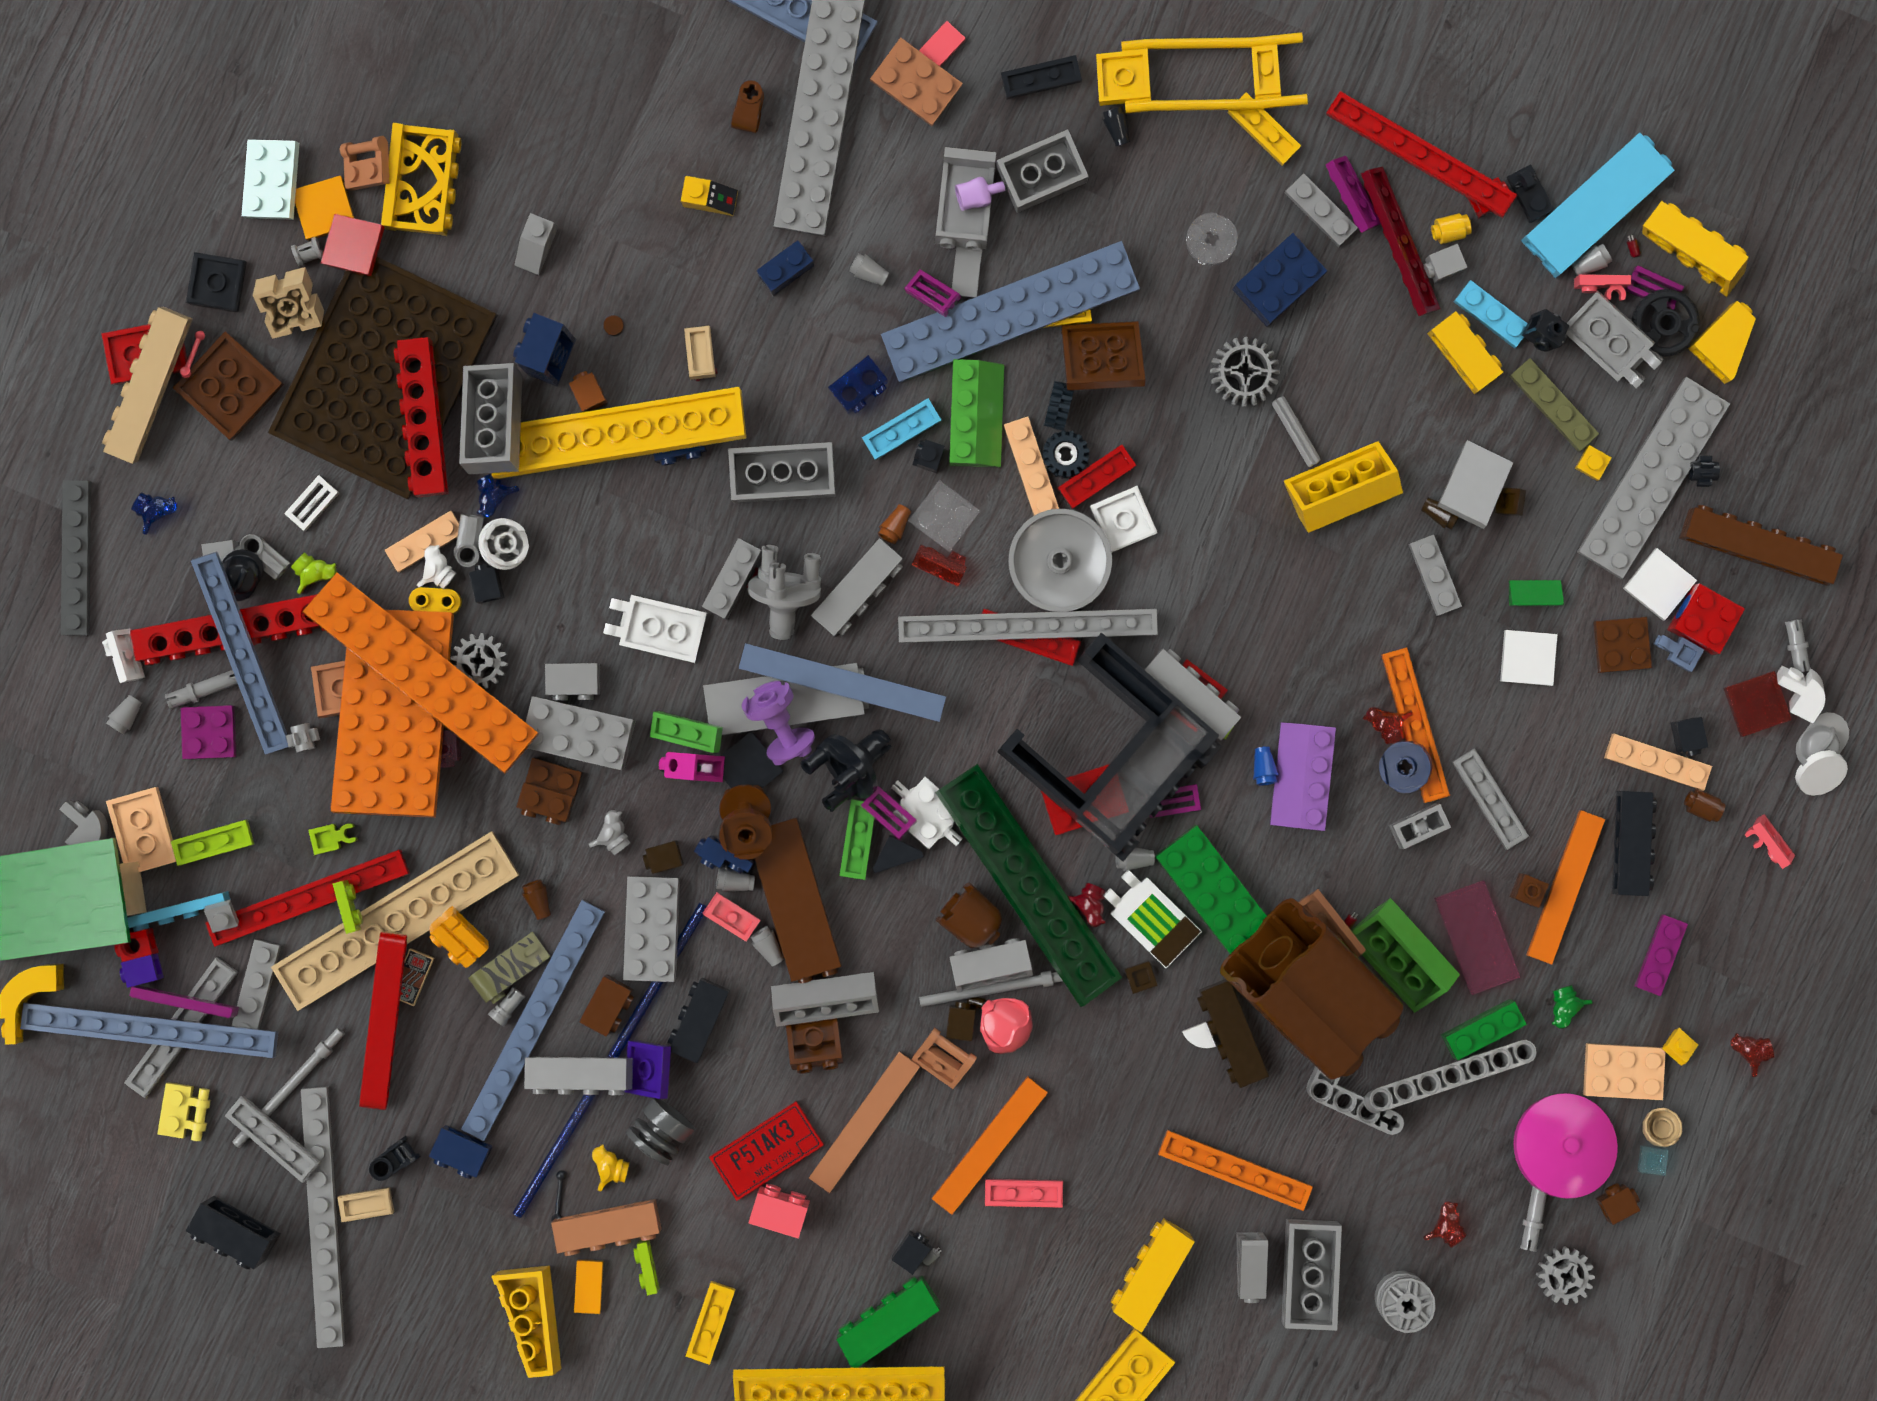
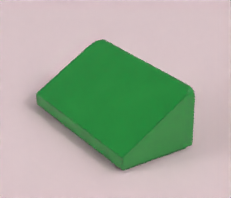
[1509,580,1564,606]

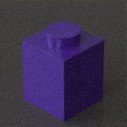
[120,953,164,988]

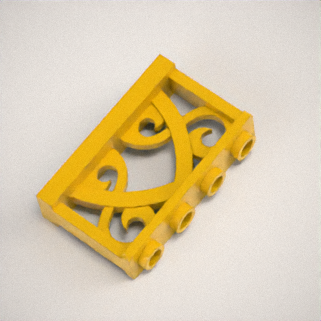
[381,123,462,236]

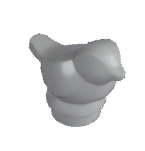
[588,810,630,855]

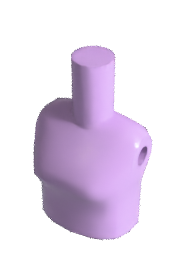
[955,177,1005,211]

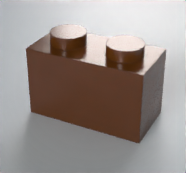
[579,975,634,1037]

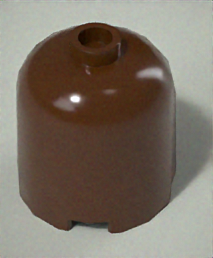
[936,882,1002,948]

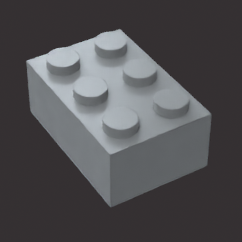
[996,129,1089,213]

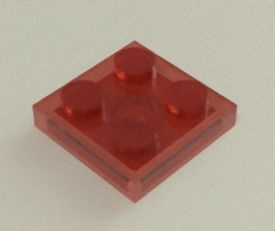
[1723,671,1792,737]

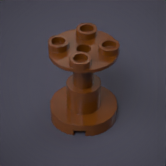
[719,785,772,859]

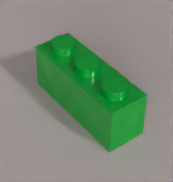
[1440,999,1527,1060]

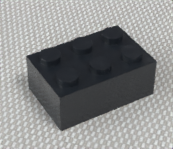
[186,1196,281,1269]

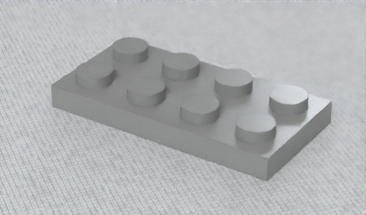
[623,877,680,982]

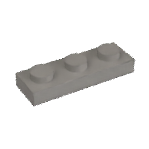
[1285,173,1358,247]
[1408,535,1462,616]

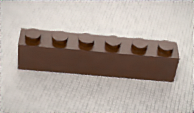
[1679,505,1843,586]

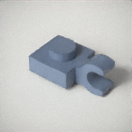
[1654,635,1704,672]

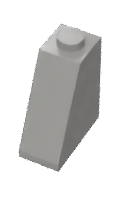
[1236,1232,1268,1303]

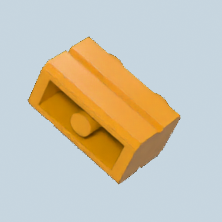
[429,906,489,968]

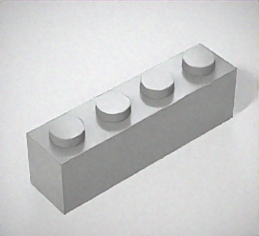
[811,538,903,637]
[1144,649,1241,741]
[771,972,879,1027]
[524,1057,633,1095]

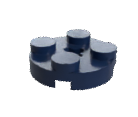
[1379,741,1432,793]

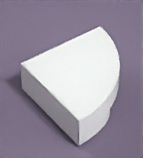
[1182,1022,1216,1048]

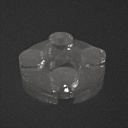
[1185,213,1238,266]

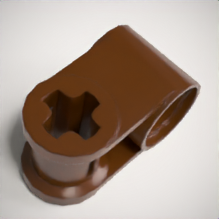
[731,80,764,134]

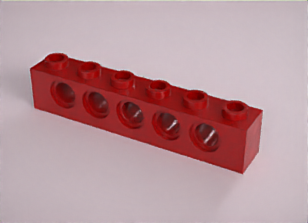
[394,337,449,498]

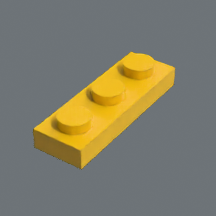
[1227,92,1301,166]
[685,1281,736,1365]

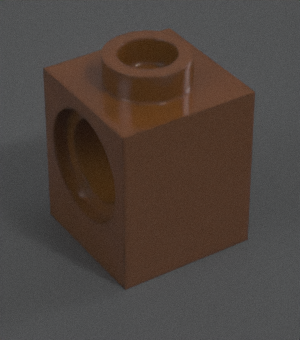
[1509,873,1549,908]

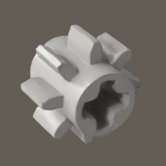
[286,723,320,753]

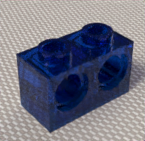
[828,355,888,414]

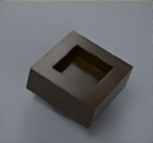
[1495,488,1526,516]
[1124,960,1158,994]

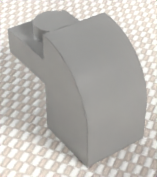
[59,801,108,845]

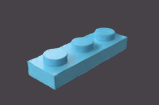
[1453,280,1528,348]
[862,398,941,460]

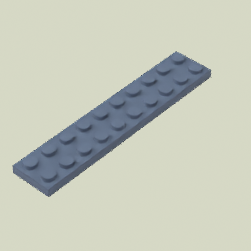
[881,241,1140,383]

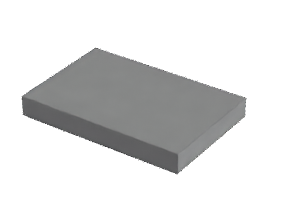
[1437,440,1513,529]

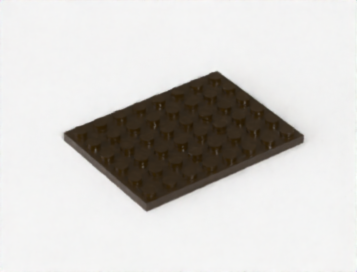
[268,257,498,500]

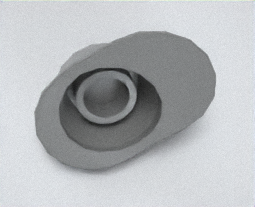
[1796,712,1849,766]

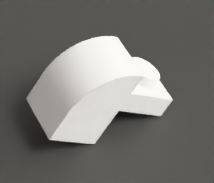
[1777,666,1825,723]

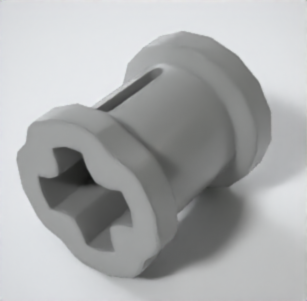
[291,237,323,268]

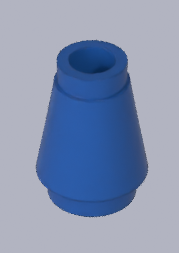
[1253,747,1279,786]

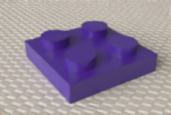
[625,1040,671,1099]

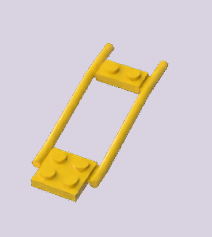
[1096,32,1308,113]

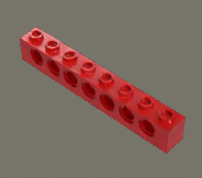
[130,594,325,666]

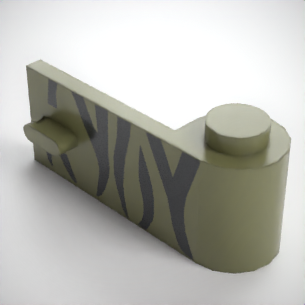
[468,932,550,1004]

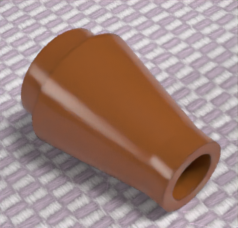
[878,504,911,544]

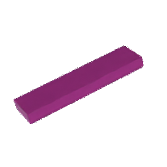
[129,986,239,1018]

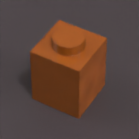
[569,371,608,412]

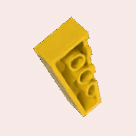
[1642,201,1749,297]

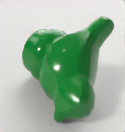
[1552,985,1593,1029]

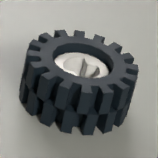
[1044,381,1074,431]
[1042,430,1089,478]

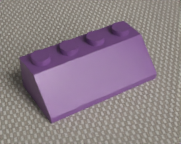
[1270,722,1336,831]

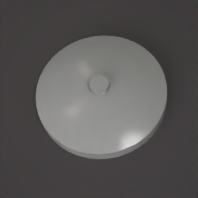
[1008,509,1112,612]

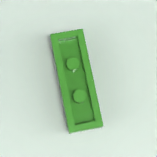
[650,711,723,753]
[840,799,876,880]

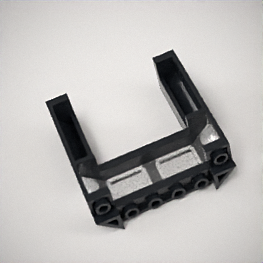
[997,633,1222,862]

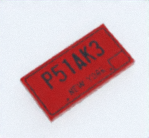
[709,1101,824,1201]

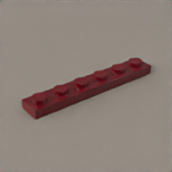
[1361,166,1441,316]

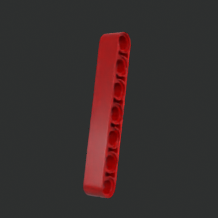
[359,932,407,1110]

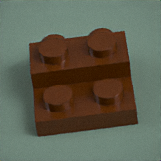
[516,758,583,825]
[786,1018,843,1074]

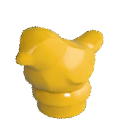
[592,1145,629,1192]

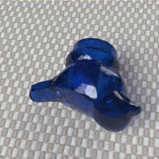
[477,474,519,518]
[131,492,178,535]

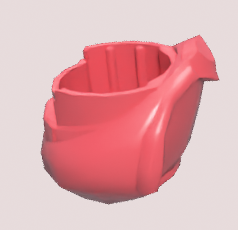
[980,998,1033,1054]

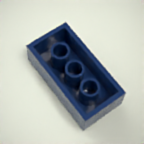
[513,313,576,387]

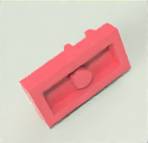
[1574,274,1631,301]
[1745,814,1795,869]
[703,892,761,942]

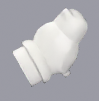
[417,545,456,589]

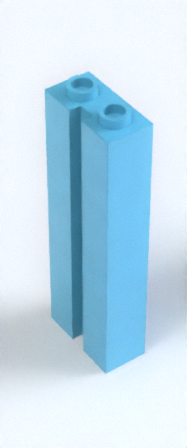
[1521,133,1675,278]

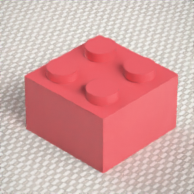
[749,1184,810,1239]

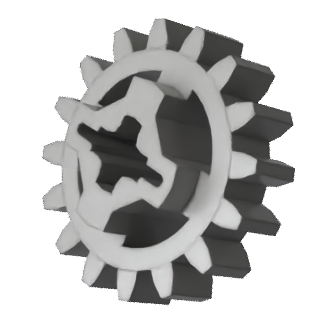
[451,633,508,688]
[1536,1246,1595,1305]

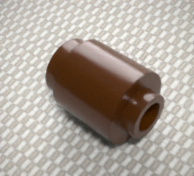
[1684,788,1726,822]

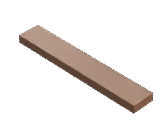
[809,1051,920,1193]

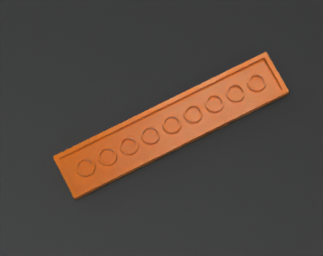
[303,573,539,774]

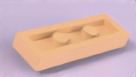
[385,511,459,573]

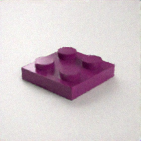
[181,706,236,759]

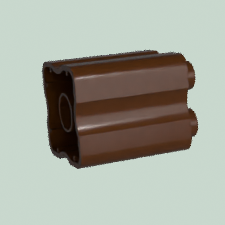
[1220,898,1403,1080]

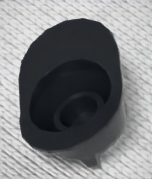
[222,549,264,601]

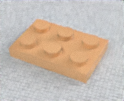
[106,787,176,872]
[1583,1043,1665,1100]

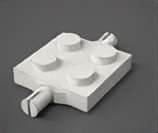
[891,777,963,849]

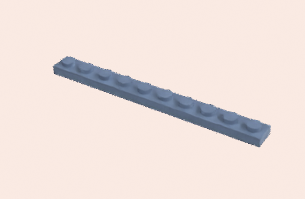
[461,900,606,1141]
[20,1003,278,1058]

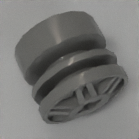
[626,1098,696,1166]

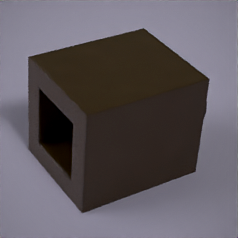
[643,840,684,874]
[946,1001,976,1041]

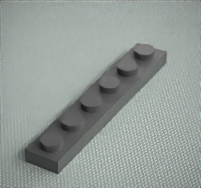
[61,480,91,635]

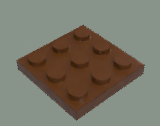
[1061,321,1145,390]
[173,331,284,441]

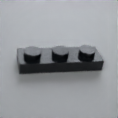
[1001,55,1082,99]

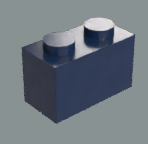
[756,240,814,296]
[429,1125,492,1179]

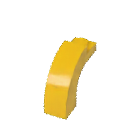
[0,964,64,1044]

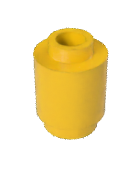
[1431,213,1472,244]

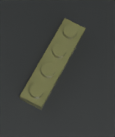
[1509,358,1599,452]

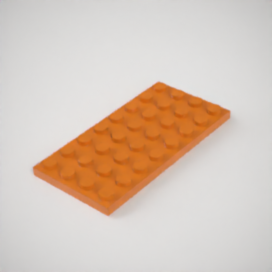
[331,610,454,818]

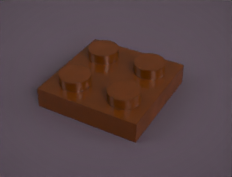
[1594,617,1652,673]

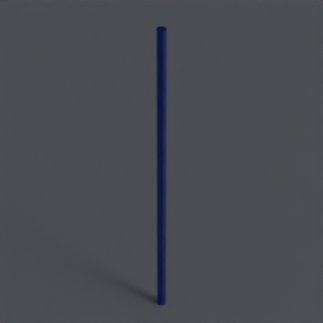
[513,903,707,1218]

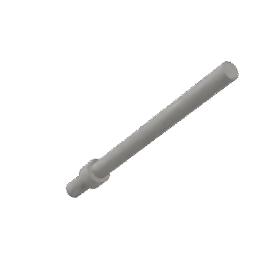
[919,970,1063,1007]
[232,1027,345,1148]

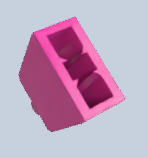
[659,752,725,782]

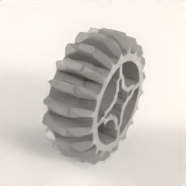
[1210,337,1280,407]

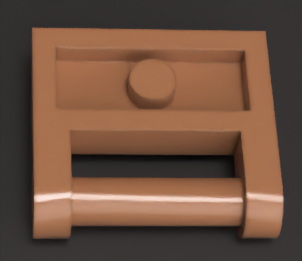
[340,136,389,191]
[911,1027,977,1089]

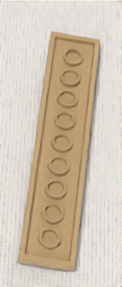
[271,831,519,1011]

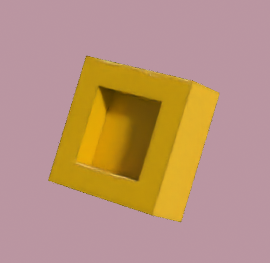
[1575,445,1612,481]
[1662,1028,1698,1066]

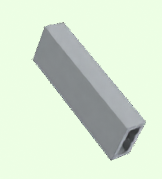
[703,663,869,735]

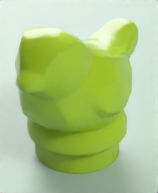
[291,553,337,595]

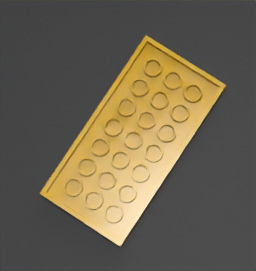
[733,1366,945,1401]

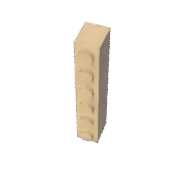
[102,307,193,464]

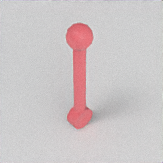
[180,331,205,378]

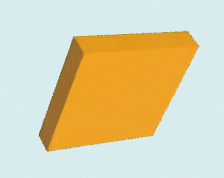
[295,175,354,241]

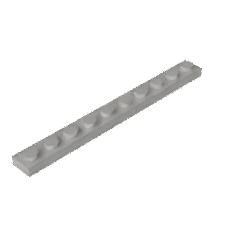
[898,609,1158,643]
[301,1086,345,1348]

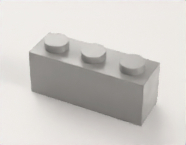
[702,538,762,620]
[950,938,1033,992]

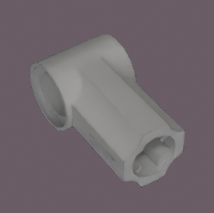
[454,514,484,567]
[239,534,291,580]

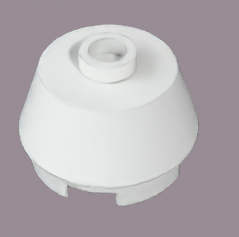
[478,518,529,570]

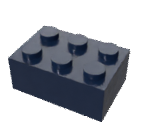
[1232,233,1327,327]

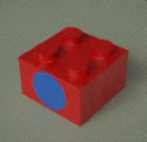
[1667,583,1745,655]

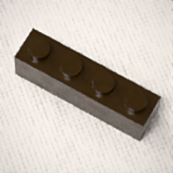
[1197,979,1269,1088]

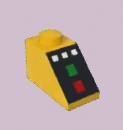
[681,176,738,216]

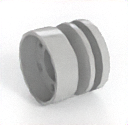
[1374,1271,1436,1333]

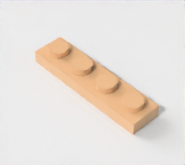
[1004,417,1059,516]
[1604,734,1712,791]

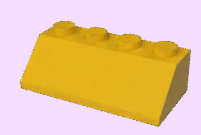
[1284,441,1403,533]
[1111,1218,1195,1333]

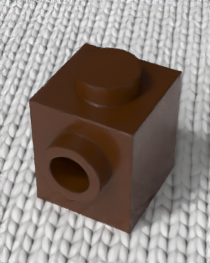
[1595,1183,1641,1225]

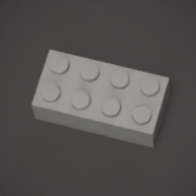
[459,363,522,474]
[728,442,836,503]
[526,696,636,770]
[1281,1219,1342,1331]

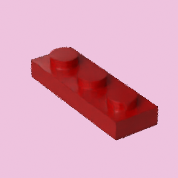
[1058,445,1137,509]

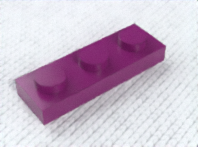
[1325,155,1381,233]
[1634,914,1688,996]

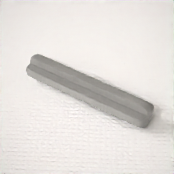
[1272,396,1320,467]

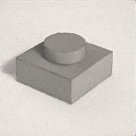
[204,900,239,933]

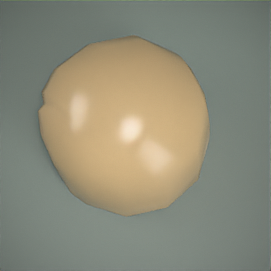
[1642,1108,1682,1147]

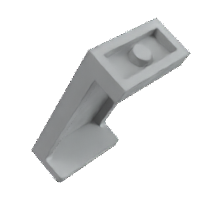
[935,147,996,251]

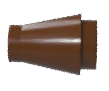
[522,879,551,920]

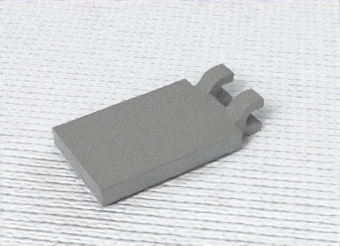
[1566,291,1664,389]

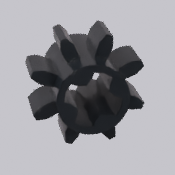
[1689,456,1720,487]

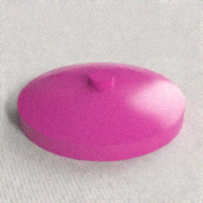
[1514,1094,1618,1198]

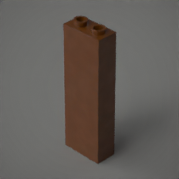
[754,817,842,984]

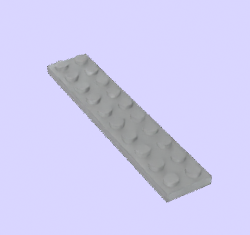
[774,0,865,236]

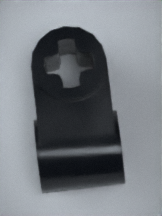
[369,1135,421,1181]

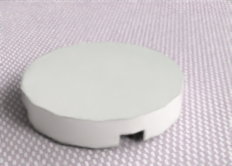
[1795,750,1848,796]

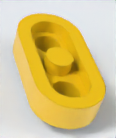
[409,587,462,614]

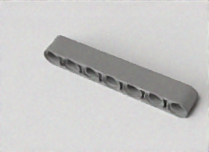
[1364,1040,1537,1113]

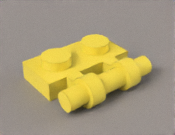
[157,1082,211,1141]

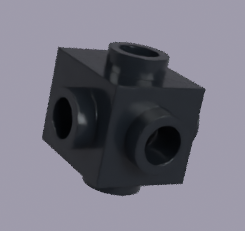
[1522,309,1570,352]

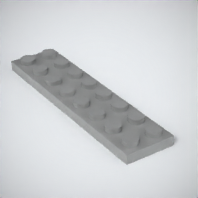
[1577,377,1730,579]

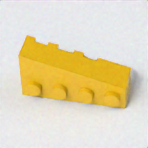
[491,1266,561,1378]

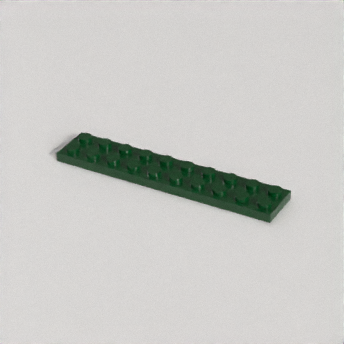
[935,764,1122,1007]

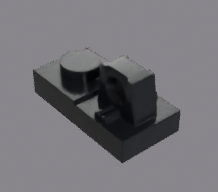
[1506,164,1555,223]

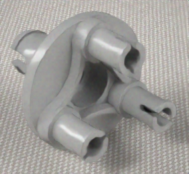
[748,545,821,640]

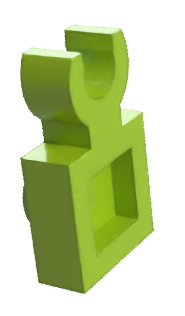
[308,823,358,855]

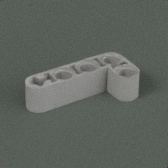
[1306,1066,1404,1135]

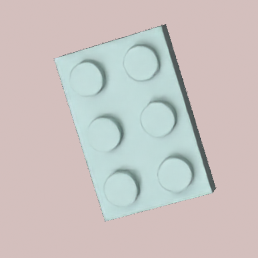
[242,140,300,220]

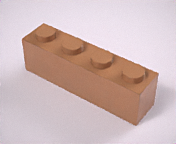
[551,1199,662,1256]

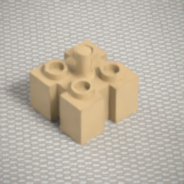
[253,267,324,339]

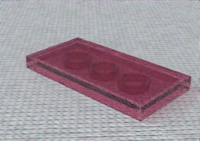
[1434,880,1520,995]

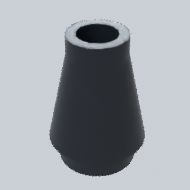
[1102,106,1130,146]

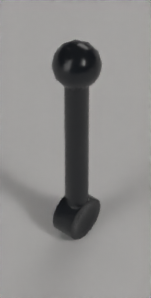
[551,1170,566,1221]

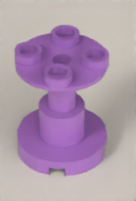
[742,681,815,765]

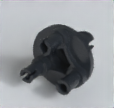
[800,729,892,812]

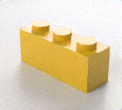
[1427,311,1503,394]

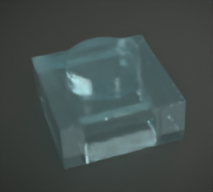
[1637,1145,1669,1176]

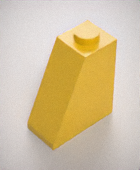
[1688,301,1756,384]

